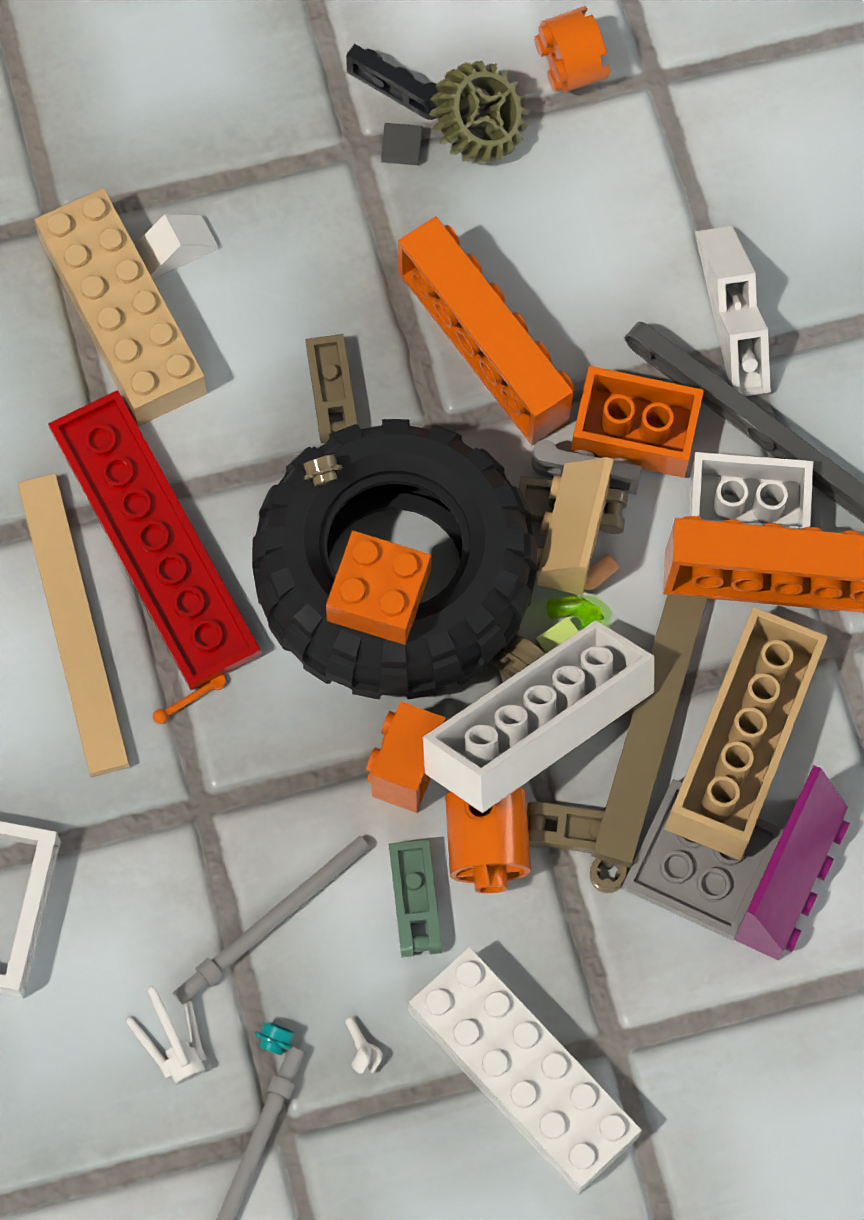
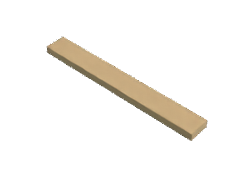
[17,473,130,777]

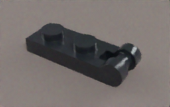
[346,43,438,120]

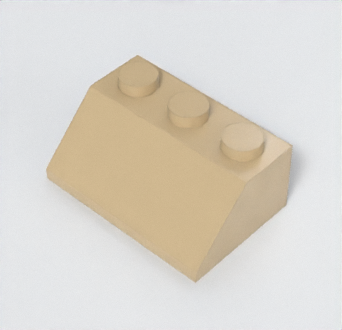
[537,457,613,596]

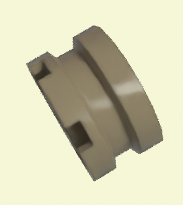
[493,635,545,680]

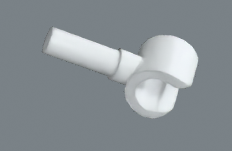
[345,1017,383,1074]

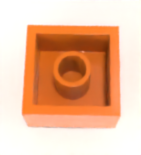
[326,530,431,645]
[366,701,446,813]

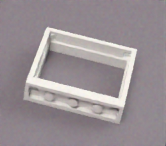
[0,821,61,999]

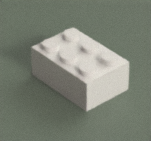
[688,452,813,529]

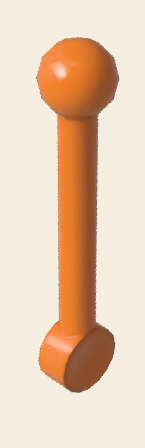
[153,675,226,724]

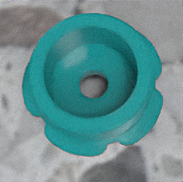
[255,1021,295,1055]

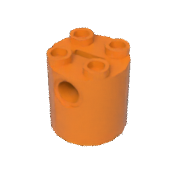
[445,787,531,894]

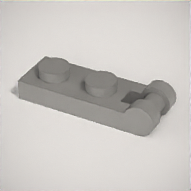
[532,440,642,495]

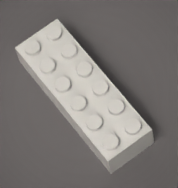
[423,620,654,813]
[408,947,642,1195]

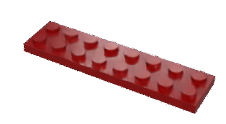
[48,390,261,691]

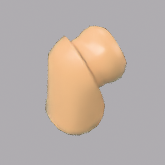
[585,554,619,590]

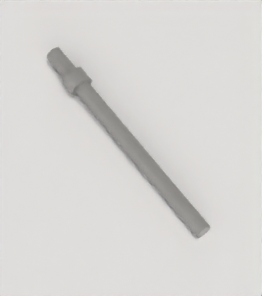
[173,836,370,1005]
[216,1047,305,1220]

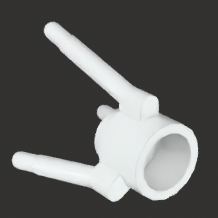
[126,986,207,1085]

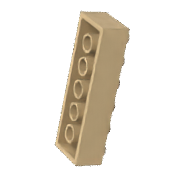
[34,188,207,426]
[664,607,828,860]

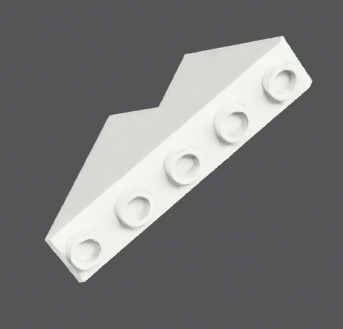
[695,226,771,396]

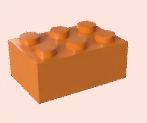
[571,366,704,478]

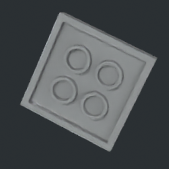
[622,779,784,941]

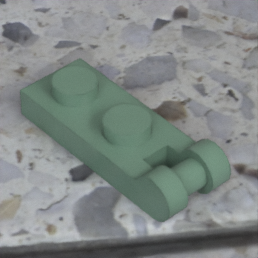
[389,839,442,958]

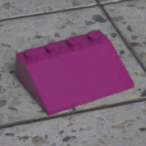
[734,765,850,961]

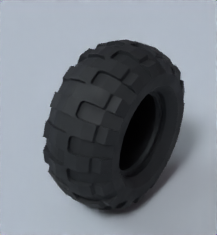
[252,419,537,700]

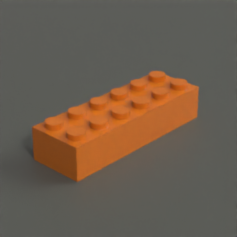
[398,216,574,446]
[663,516,864,613]

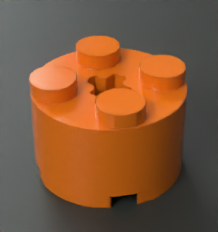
[534,6,610,93]

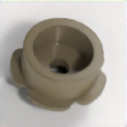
[303,454,343,487]

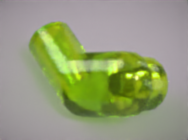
[547,596,605,629]

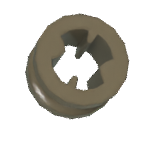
[589,858,627,893]

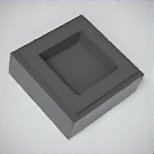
[381,123,422,165]

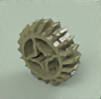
[429,61,529,164]

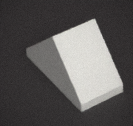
[135,214,218,279]

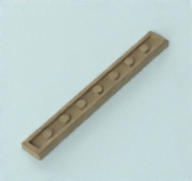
[592,594,708,868]

